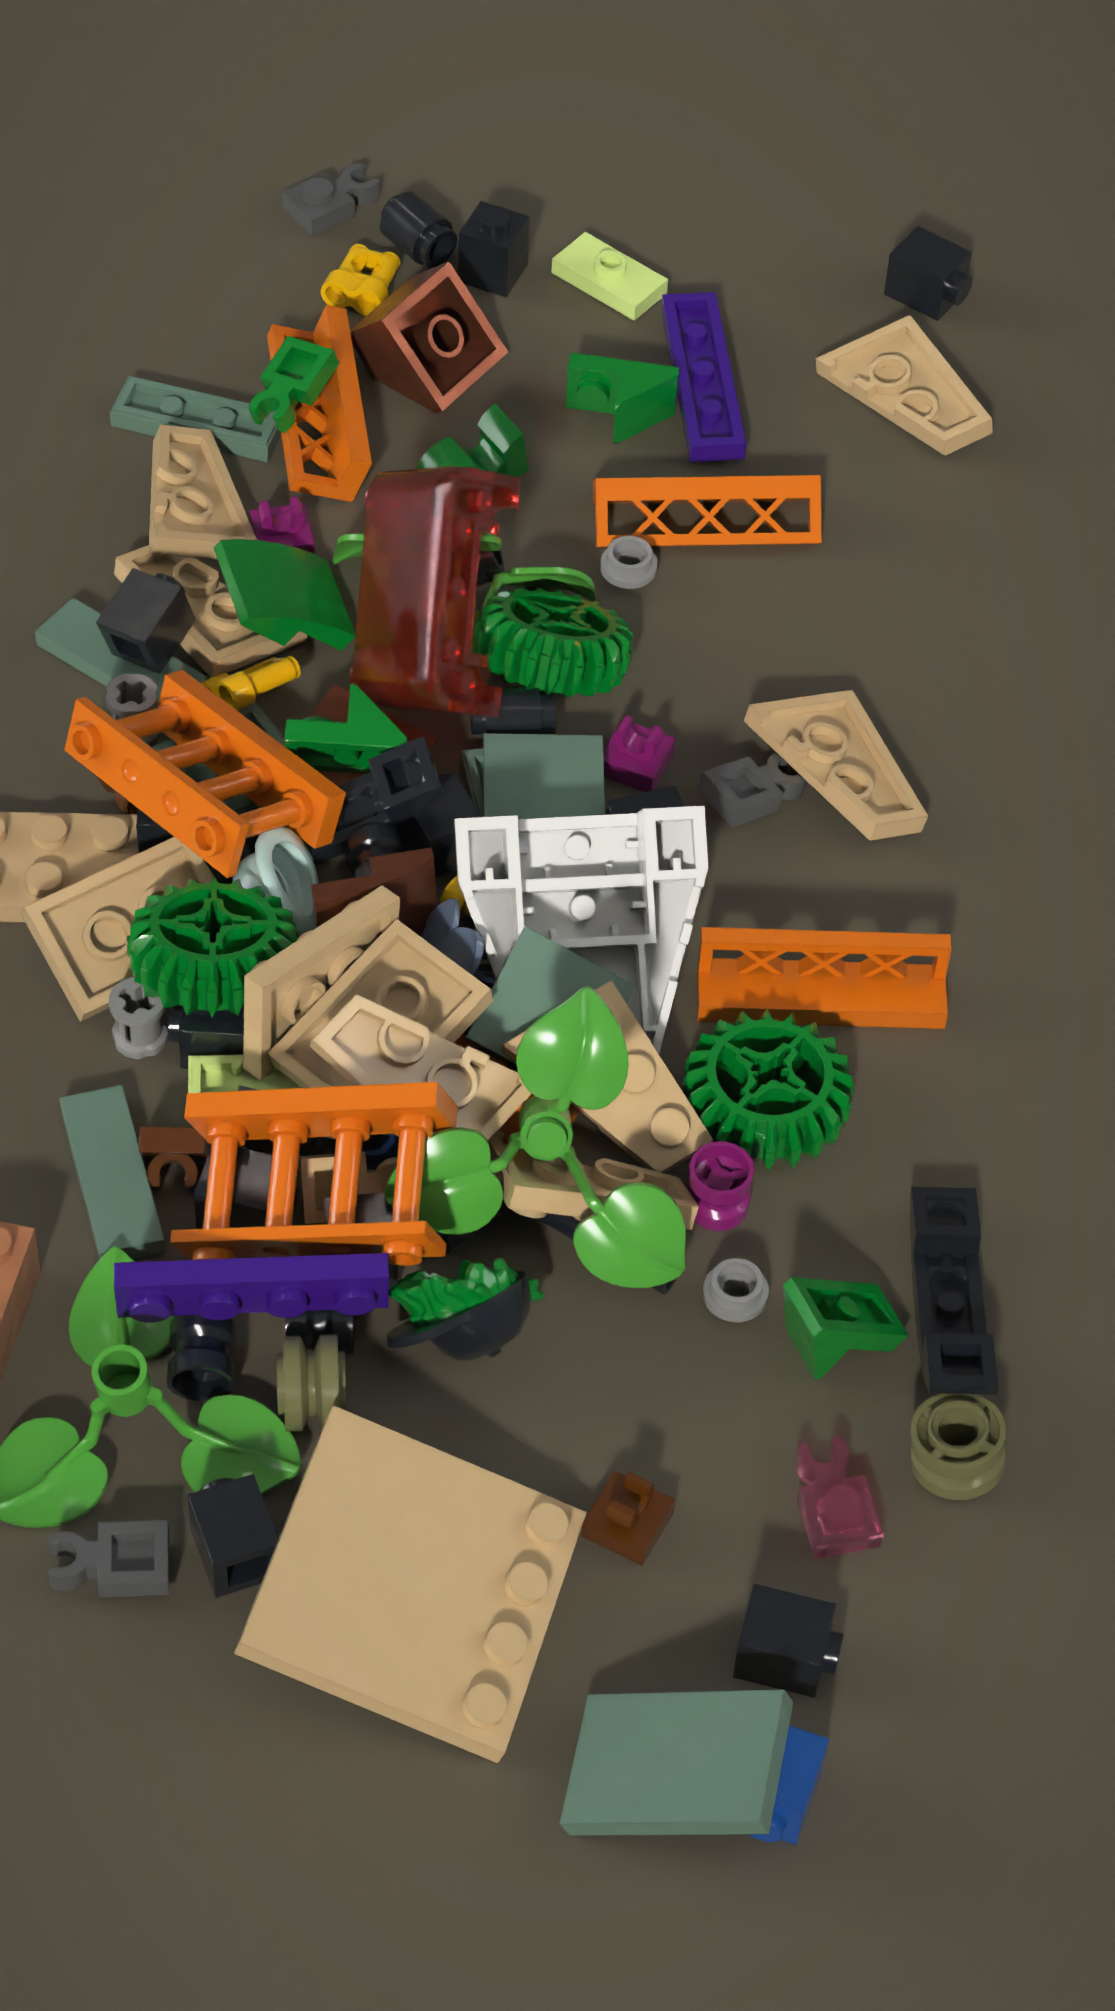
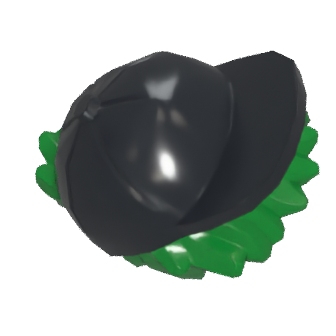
[386,1258,545,1361]

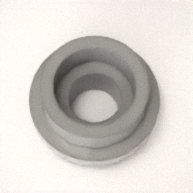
[600,536,657,589]
[703,1258,769,1322]

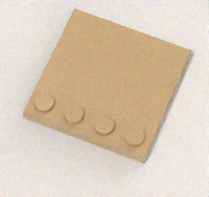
[234,1405,586,1763]

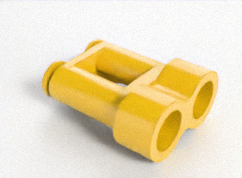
[321,244,401,316]
[201,656,301,711]

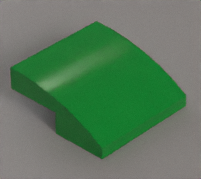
[213,539,356,652]

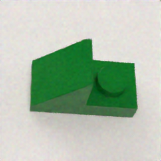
[565,352,680,444]
[284,683,407,774]
[783,1277,909,1380]

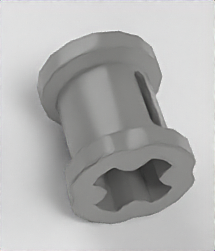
[106,674,161,747]
[109,977,168,1059]

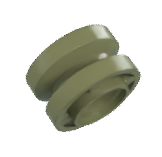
[277,1334,346,1431]
[910,1393,1006,1500]

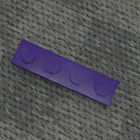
[661,292,746,463]
[114,1253,389,1323]

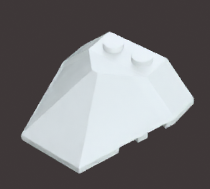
[454,806,708,1054]

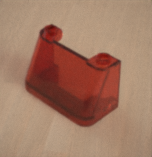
[350,466,521,717]

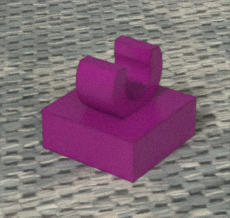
[249,497,315,554]
[603,715,676,792]

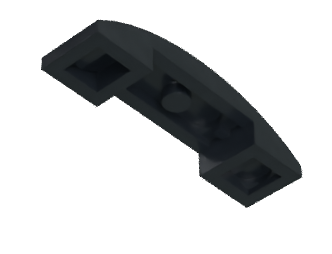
[213,736,444,884]
[910,1187,998,1395]

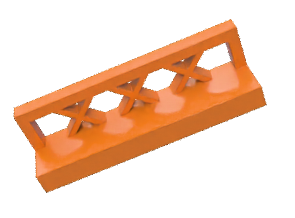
[267,305,372,502]
[592,475,822,547]
[696,927,952,1029]

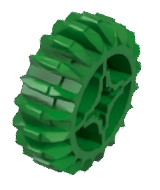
[475,587,633,698]
[127,877,299,1018]
[681,1008,854,1171]

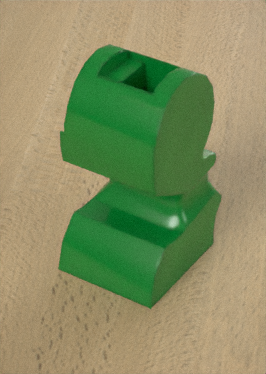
[415,404,529,510]

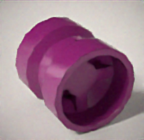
[687,1141,755,1231]

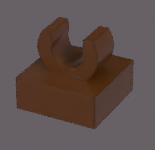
[139,1126,209,1188]
[582,1471,675,1566]

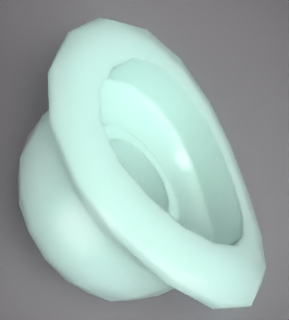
[233,827,319,936]

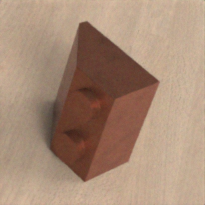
[350,261,508,414]

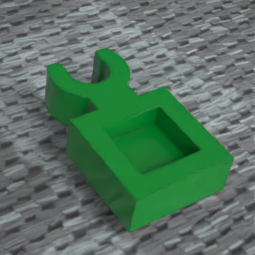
[249,336,340,433]

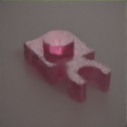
[795,1436,884,1559]

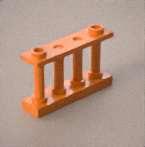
[64,670,346,878]
[170,1081,458,1266]

